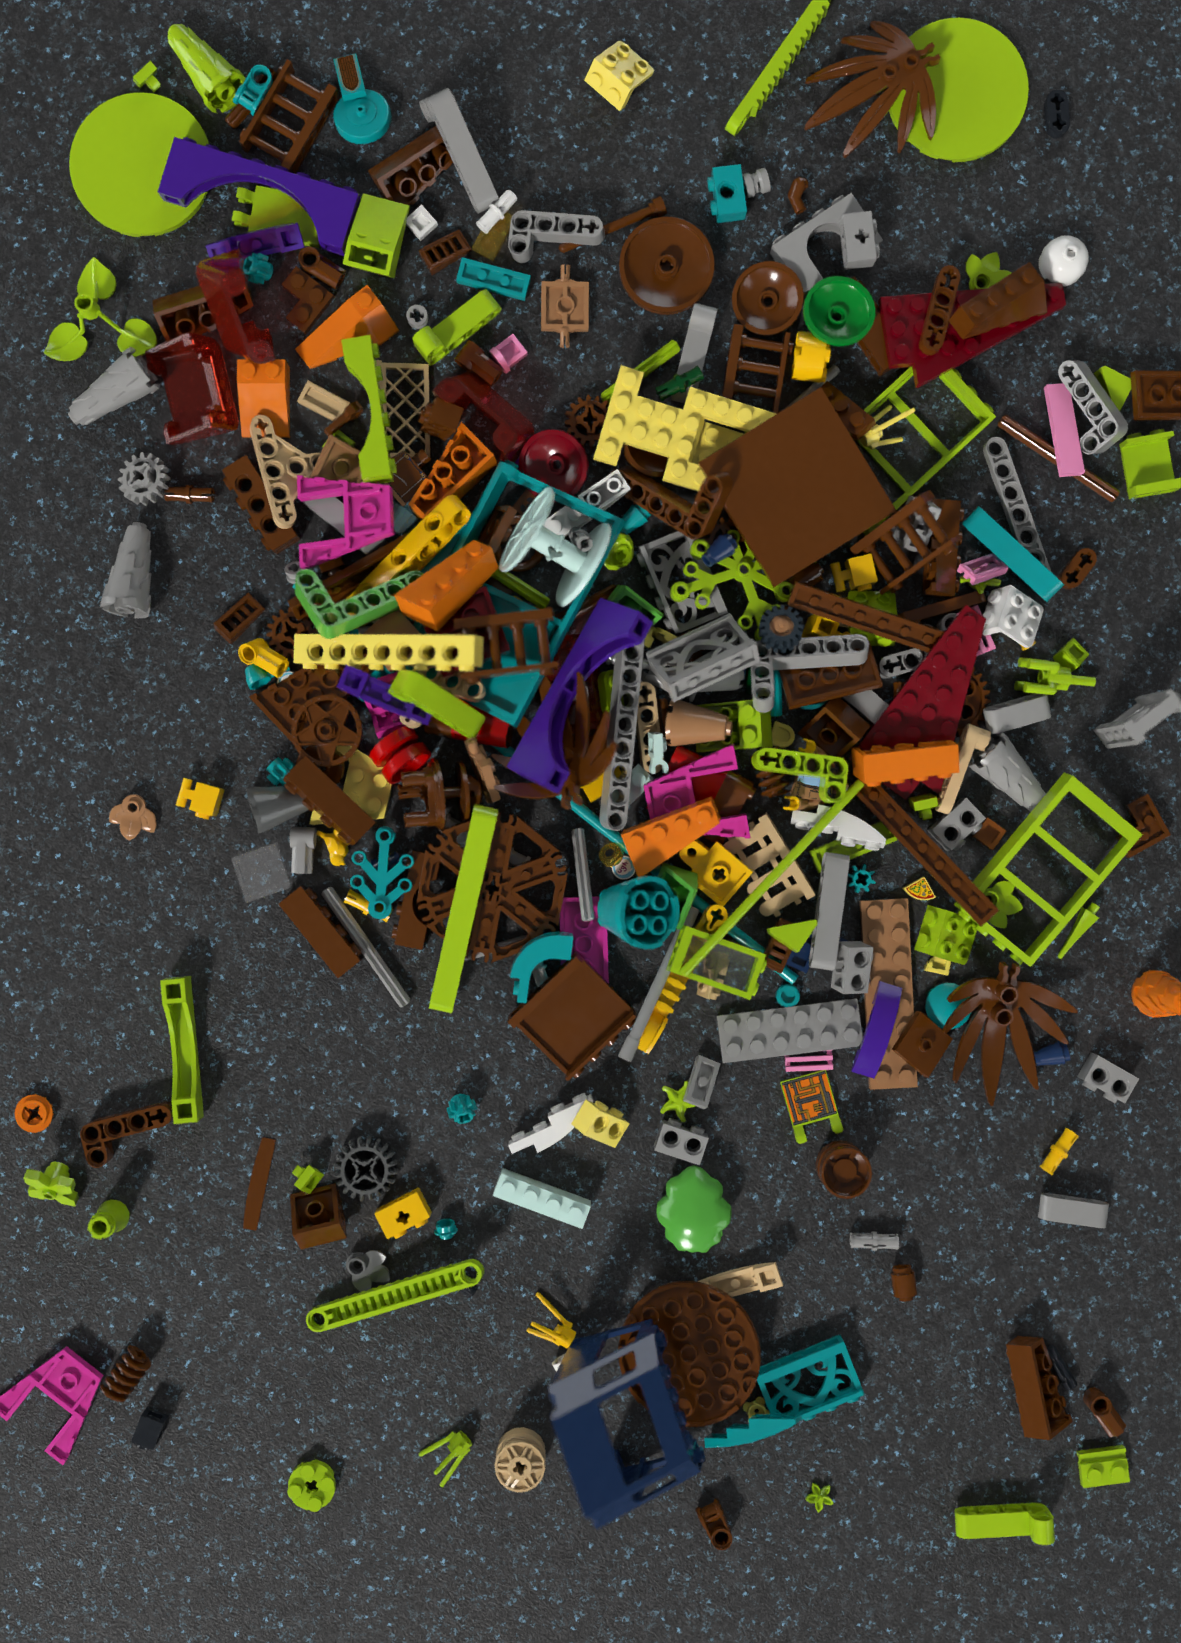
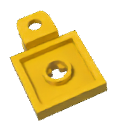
[679,839,753,906]

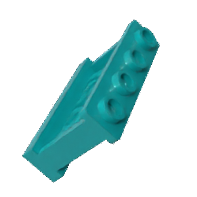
[757,1335,864,1429]

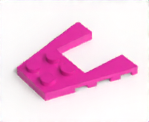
[297,475,394,570]
[644,744,751,839]
[0,1346,104,1465]

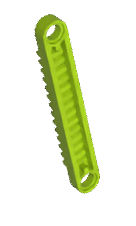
[725,0,831,136]
[306,1259,484,1332]

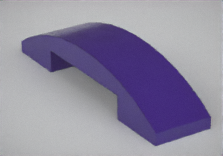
[206,222,305,270]
[337,665,432,726]
[851,981,902,1079]

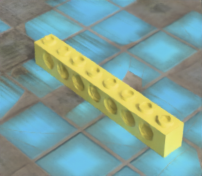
[294,634,483,671]

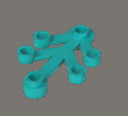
[350,826,415,919]

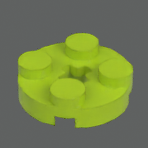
[288,1460,336,1512]

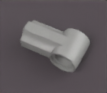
[290,827,317,874]

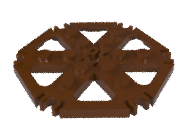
[417,811,568,963]

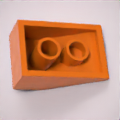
[237,359,290,438]

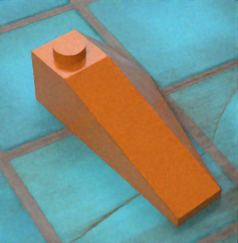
[295,285,399,369]

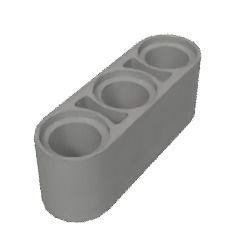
[983,693,1051,734]
[1038,1193,1109,1228]

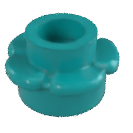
[434,1219,458,1240]

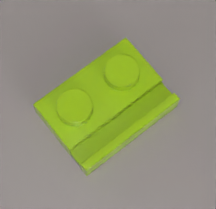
[1076,1445,1130,1488]

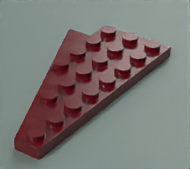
[878,283,1066,388]
[849,604,986,800]

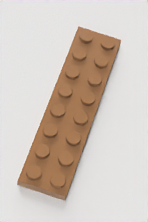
[860,898,918,1090]

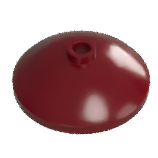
[519,429,588,502]

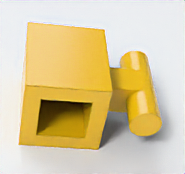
[830,554,878,592]
[801,614,851,638]
[176,778,225,820]

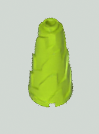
[168,24,246,113]

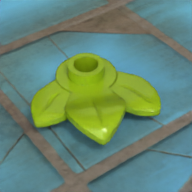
[965,252,1011,290]
[983,881,1023,928]

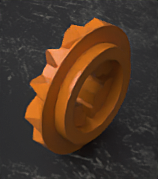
[15,1094,54,1133]

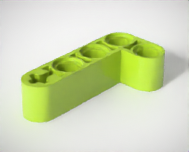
[412,289,502,366]
[388,670,486,738]
[751,748,848,803]
[955,1503,1055,1545]

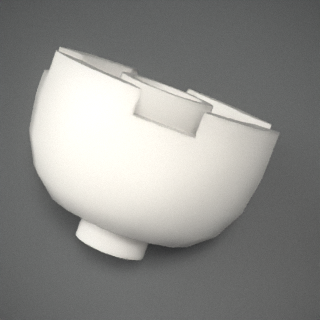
[1039,235,1089,286]

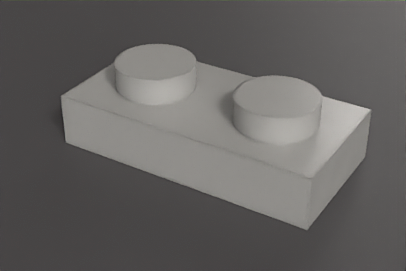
[683,1055,720,1109]

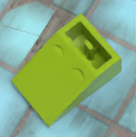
[343,193,410,278]
[696,700,773,752]

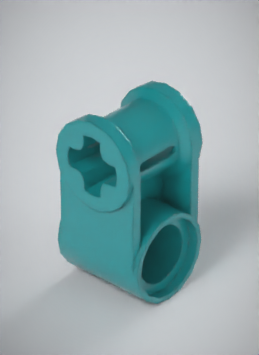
[233,65,273,116]

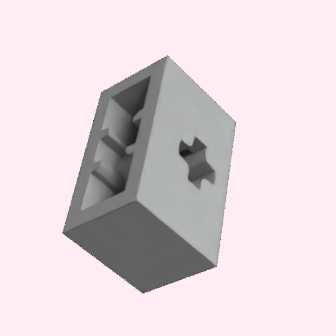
[839,211,880,270]

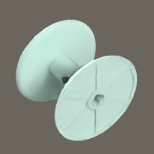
[499,487,611,607]

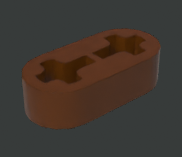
[1058,548,1097,589]

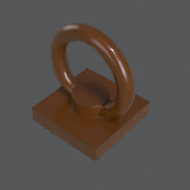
[477,506,544,572]

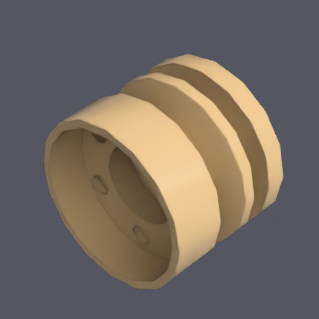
[495,1427,546,1492]

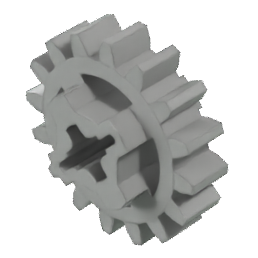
[118,452,170,506]

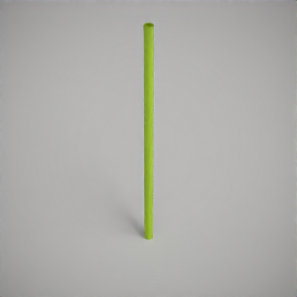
[679,779,864,977]

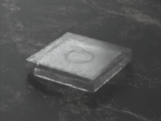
[231,843,292,903]

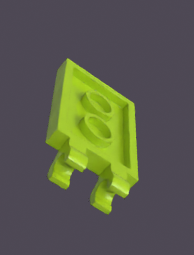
[232,185,320,248]

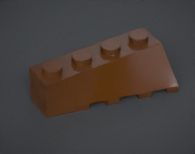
[368,126,453,206]
[948,262,1047,339]
[152,272,254,355]
[921,499,964,599]
[1006,1336,1073,1440]

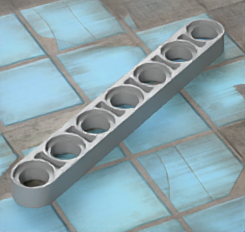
[983,437,1051,591]

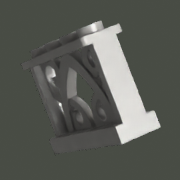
[636,531,728,636]
[646,613,760,702]
[1093,689,1181,749]

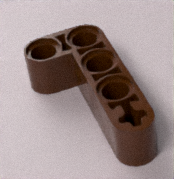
[80,1102,173,1168]

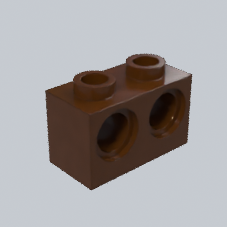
[418,397,464,441]

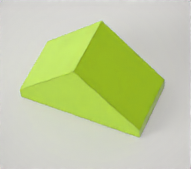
[1094,366,1131,411]
[767,919,817,953]

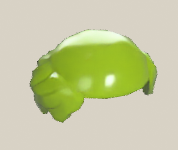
[604,533,634,570]

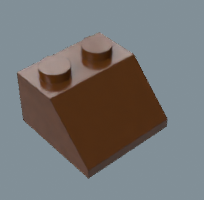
[798,697,870,757]
[290,1183,347,1250]

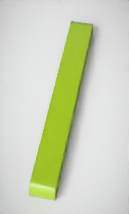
[429,804,498,1013]

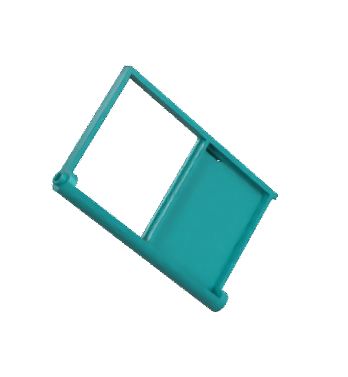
[406,459,625,728]

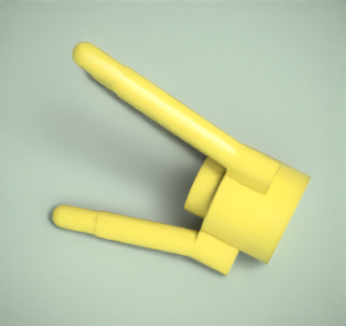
[859,405,916,450]

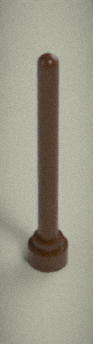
[559,196,667,253]

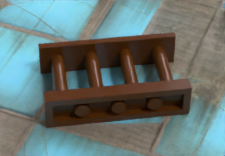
[239,59,340,174]
[718,324,793,424]
[850,490,963,595]
[454,608,559,684]

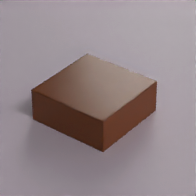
[972,817,1006,850]

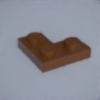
[281,266,335,335]
[1116,794,1171,858]

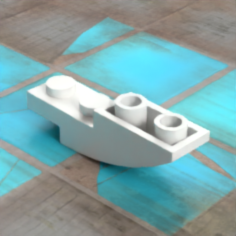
[543,469,631,536]
[791,804,886,851]
[508,1093,593,1154]

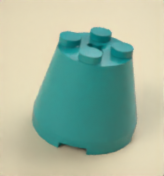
[597,876,680,949]

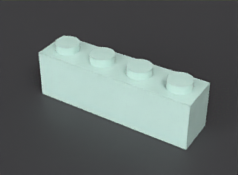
[493,1168,591,1229]

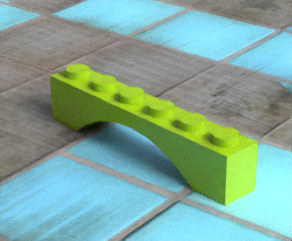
[341,335,397,484]
[160,976,204,1124]

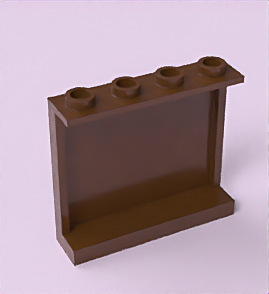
[507,951,636,1081]

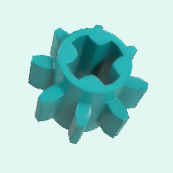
[243,253,273,284]
[266,757,296,786]
[847,864,876,893]
[446,1094,477,1124]

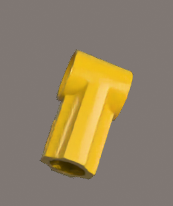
[238,638,289,678]

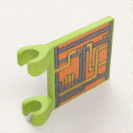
[780,1070,843,1144]

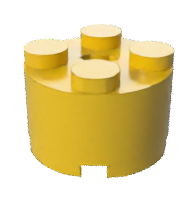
[791,331,831,383]

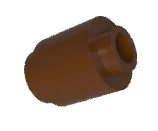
[788,562,824,587]
[891,1264,917,1302]

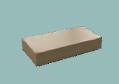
[297,380,351,421]

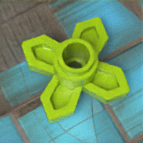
[24,1162,79,1207]

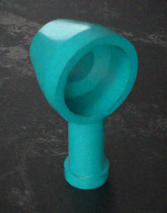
[245,664,290,690]

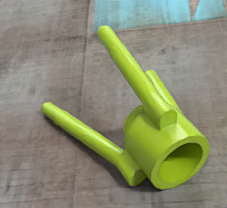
[419,1431,472,1487]

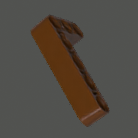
[610,465,733,539]

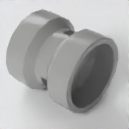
[742,168,771,198]

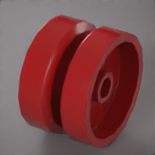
[369,726,431,784]

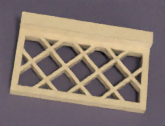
[376,360,430,458]

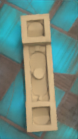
[697,1262,783,1297]

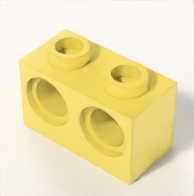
[571,1100,630,1148]

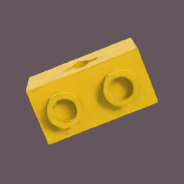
[374,1187,432,1239]

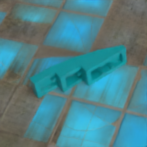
[704,1414,802,1448]

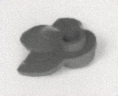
[346,1250,390,1291]

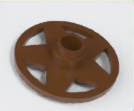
[291,695,363,767]

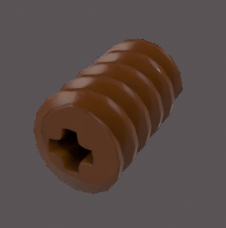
[751,746,792,798]
[100,1345,151,1402]

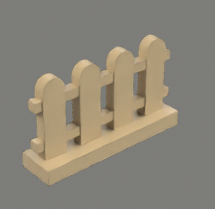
[724,812,816,917]

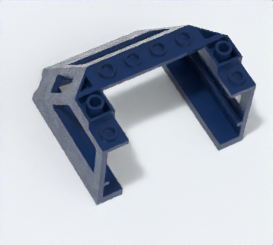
[549,1319,705,1529]

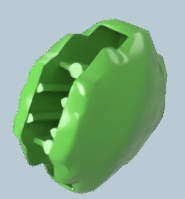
[657,1165,732,1253]

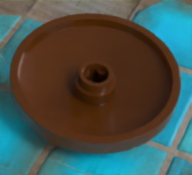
[619,217,714,315]

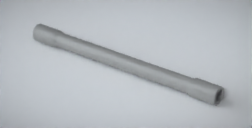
[618,906,699,1062]

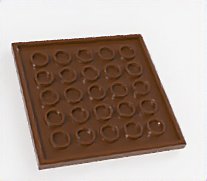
[698,387,896,588]

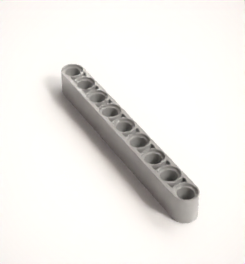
[599,639,645,831]

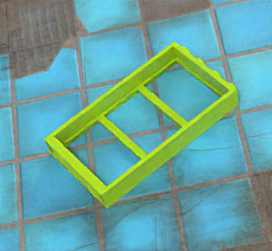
[855,367,996,536]
[954,772,1142,967]

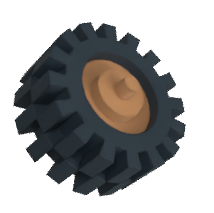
[758,605,804,653]

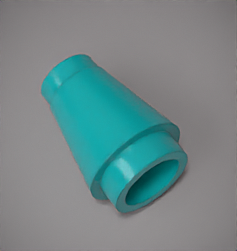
[621,504,651,535]

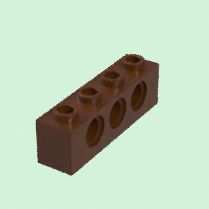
[222,455,301,554]

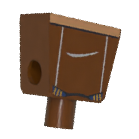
[383,449,431,507]

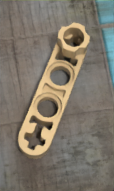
[636,681,663,773]
[935,723,991,815]

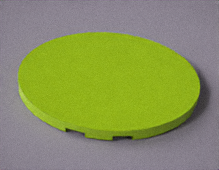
[889,18,1029,162]
[69,92,210,237]

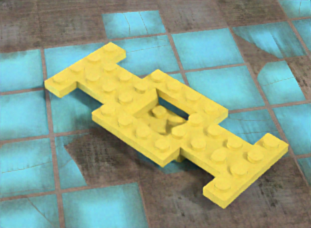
[593,365,776,492]

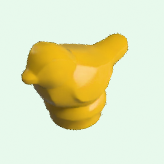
[316,829,350,866]

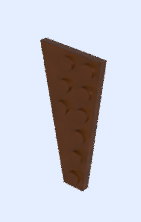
[249,647,374,744]

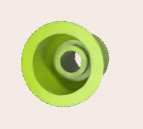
[88,1200,129,1239]

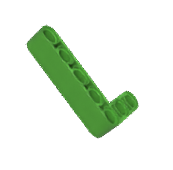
[295,569,423,639]

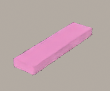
[1044,383,1085,477]

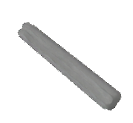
[571,828,594,921]

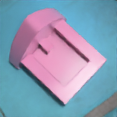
[489,334,528,374]

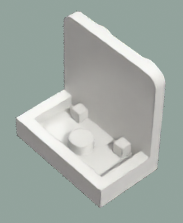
[982,585,1043,648]

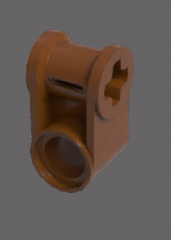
[695,1498,732,1550]

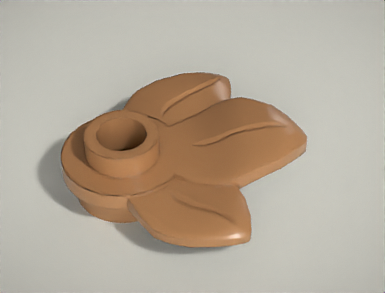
[109,794,156,840]

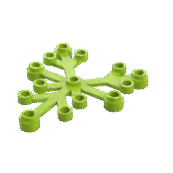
[670,530,793,641]

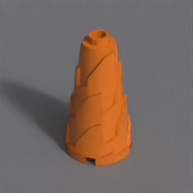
[1131,970,1181,1018]

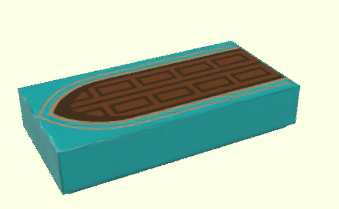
[333,54,367,101]

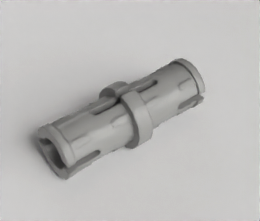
[569,527,593,552]
[850,1231,899,1251]

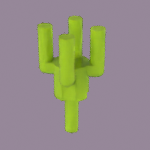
[1014,657,1096,695]

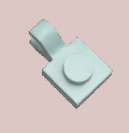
[648,732,669,774]

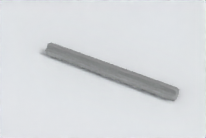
[322,887,410,1008]

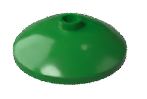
[803,276,875,346]

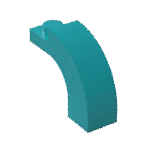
[510,932,573,1003]

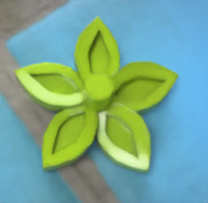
[805,1483,833,1513]

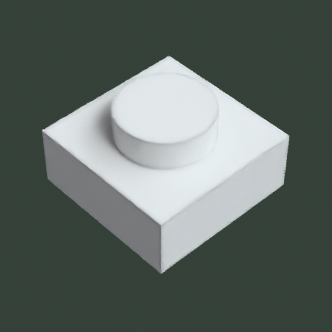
[406,204,438,241]

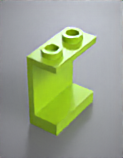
[1119,429,1181,499]

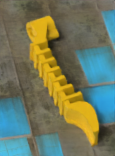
[638,905,728,1054]

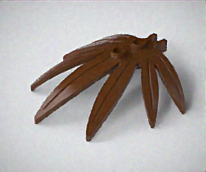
[804,21,941,158]
[491,671,617,810]
[942,961,1078,1106]

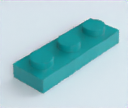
[456,257,531,301]

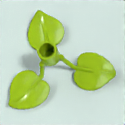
[44,257,157,361]

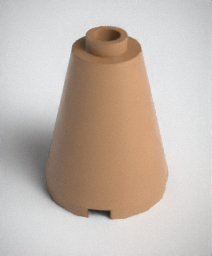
[665,700,733,746]

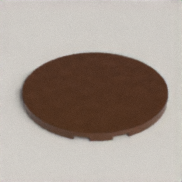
[618,1281,761,1427]

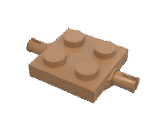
[541,264,589,348]
[464,737,501,803]

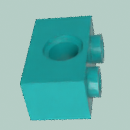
[707,164,747,223]

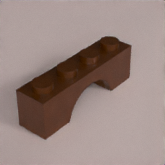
[392,850,441,950]

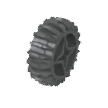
[333,1136,398,1201]

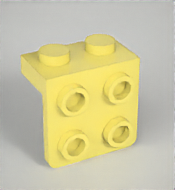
[584,41,654,111]

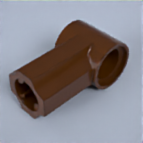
[299,247,347,290]
[454,340,504,387]
[1083,1387,1126,1438]

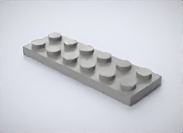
[716,998,863,1063]

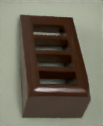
[418,229,472,275]
[213,592,265,644]
[763,918,793,974]

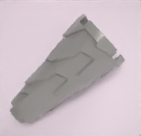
[68,347,161,426]
[100,522,152,618]
[968,732,1046,812]

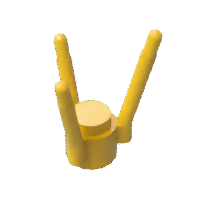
[526,1292,576,1349]

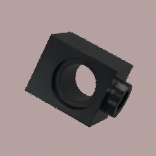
[131,1407,169,1451]

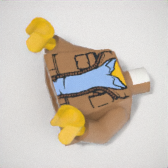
[783,738,849,812]

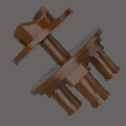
[397,758,482,830]

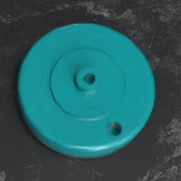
[333,89,391,144]

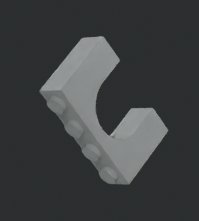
[770,193,883,298]

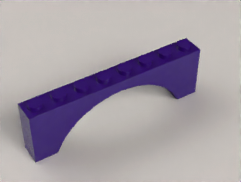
[158,137,361,256]
[506,598,653,794]

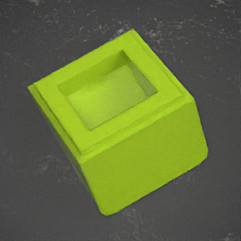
[1053,638,1089,672]

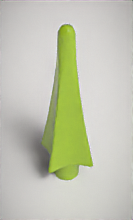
[1057,902,1100,959]

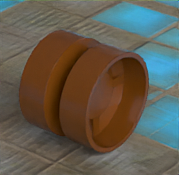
[816,1140,872,1199]

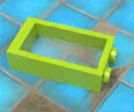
[666,925,767,1000]

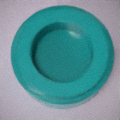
[775,983,800,1007]

